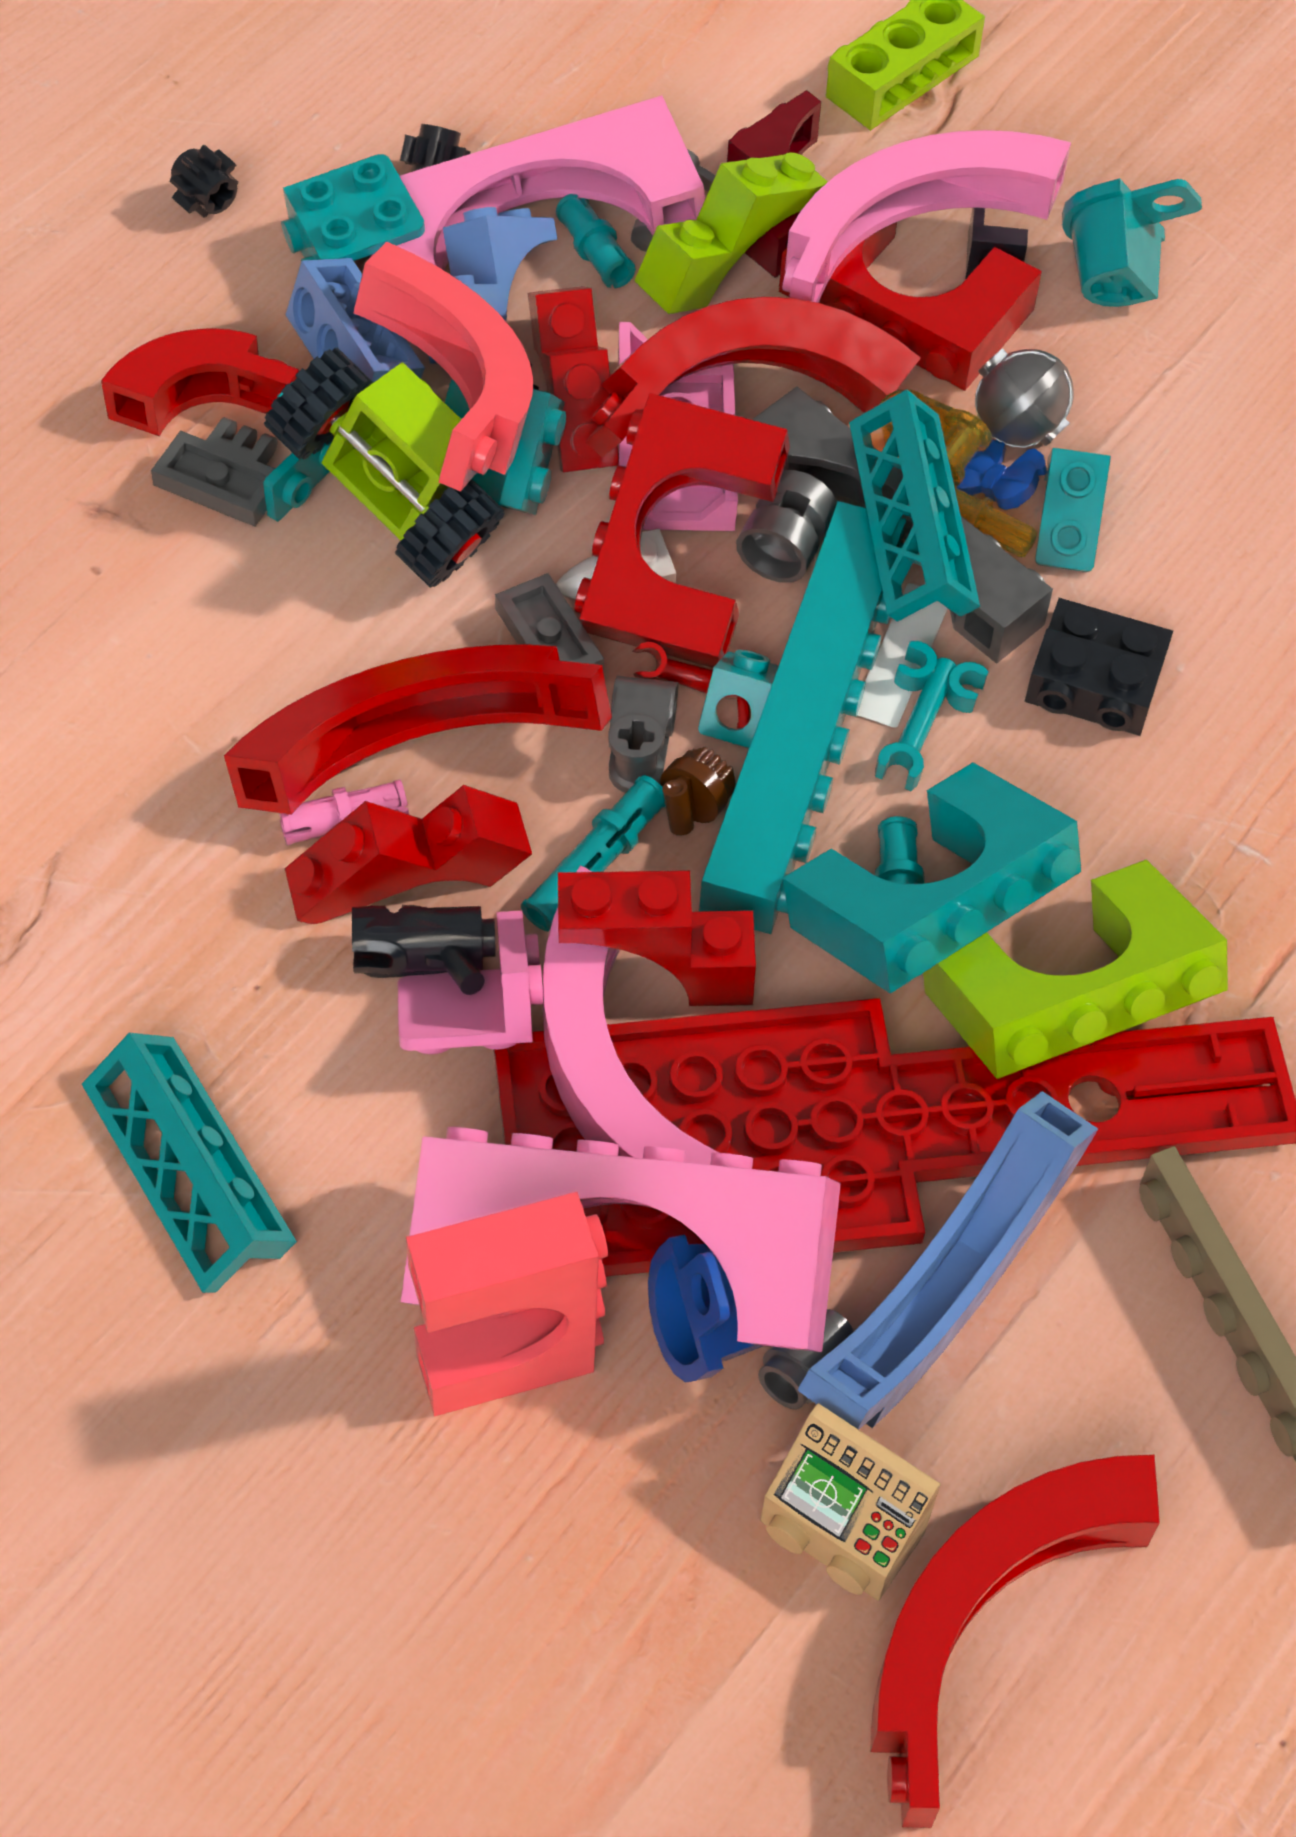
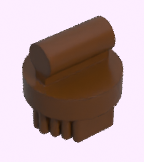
[660,747,736,836]

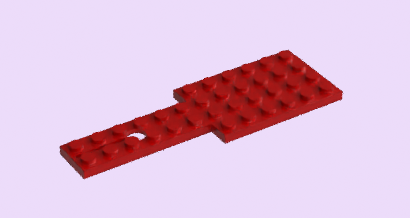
[493,998,1296,1277]

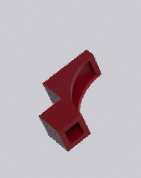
[727,90,821,278]

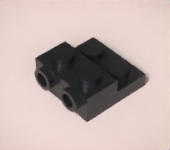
[1024,598,1173,736]

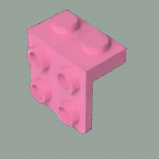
[398,910,543,1054]

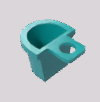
[1062,178,1202,307]

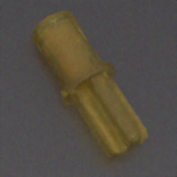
[954,486,1037,557]

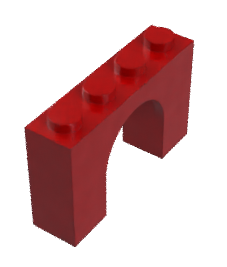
[778,222,1042,391]
[574,393,790,668]

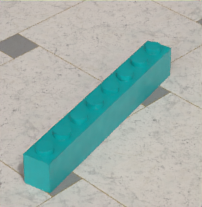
[699,501,906,934]

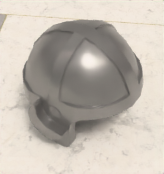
[975,348,1074,448]

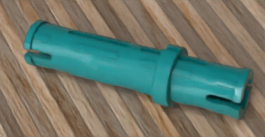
[521,775,665,932]

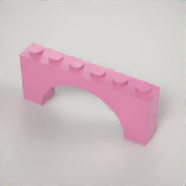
[368,95,705,271]
[401,1127,841,1353]

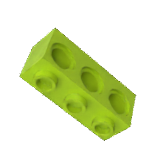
[826,0,985,131]

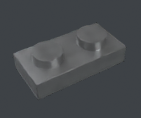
[495,573,604,673]

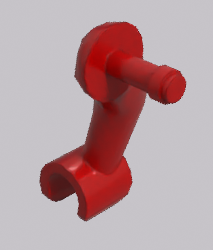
[632,642,750,729]

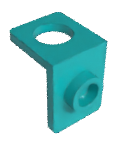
[698,650,779,748]

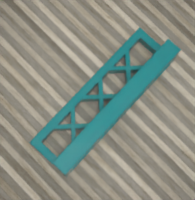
[849,389,980,622]
[81,1032,297,1293]

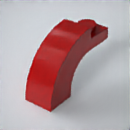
[101,328,299,436]

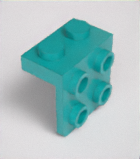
[281,154,425,261]
[445,379,566,515]

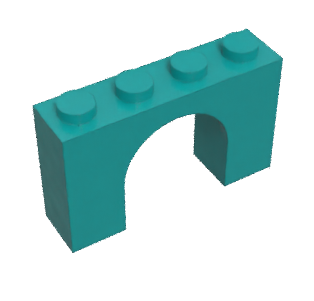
[782,762,1081,994]

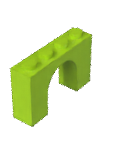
[923,859,1228,1079]

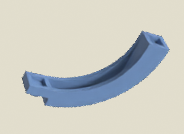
[797,1091,1098,1430]

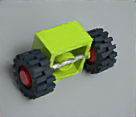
[264,348,505,588]

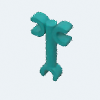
[875,641,989,791]

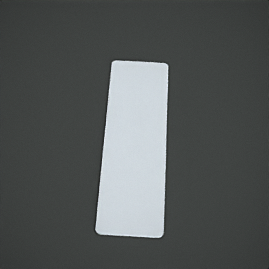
[857,583,948,728]

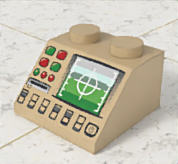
[760,1403,941,1601]

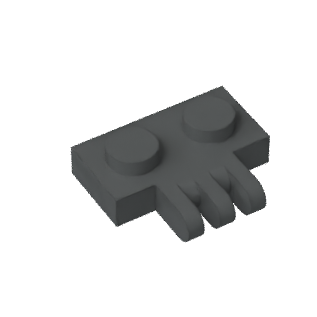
[151,417,278,527]

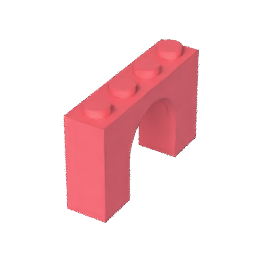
[406,1192,608,1417]

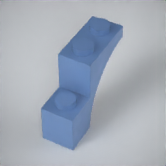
[429,207,558,364]

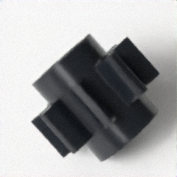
[400,124,471,172]
[170,145,239,218]

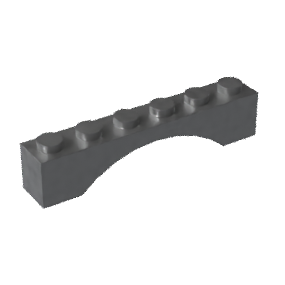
[752,387,1053,664]

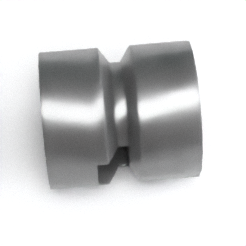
[736,470,837,582]

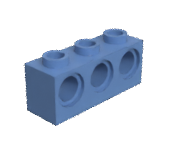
[285,258,425,383]

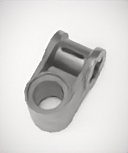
[608,676,678,793]

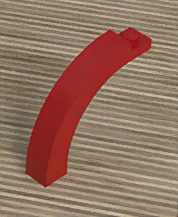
[585,297,920,457]
[224,644,612,815]
[870,1455,1160,1828]

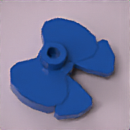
[951,440,1047,510]

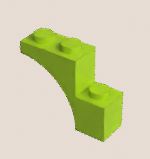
[634,153,828,314]

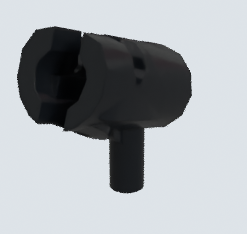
[352,905,496,995]

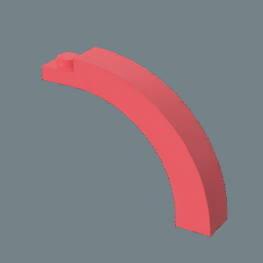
[353,242,533,492]

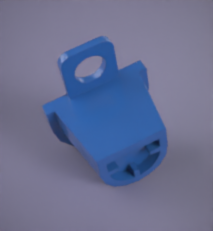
[648,1235,763,1383]

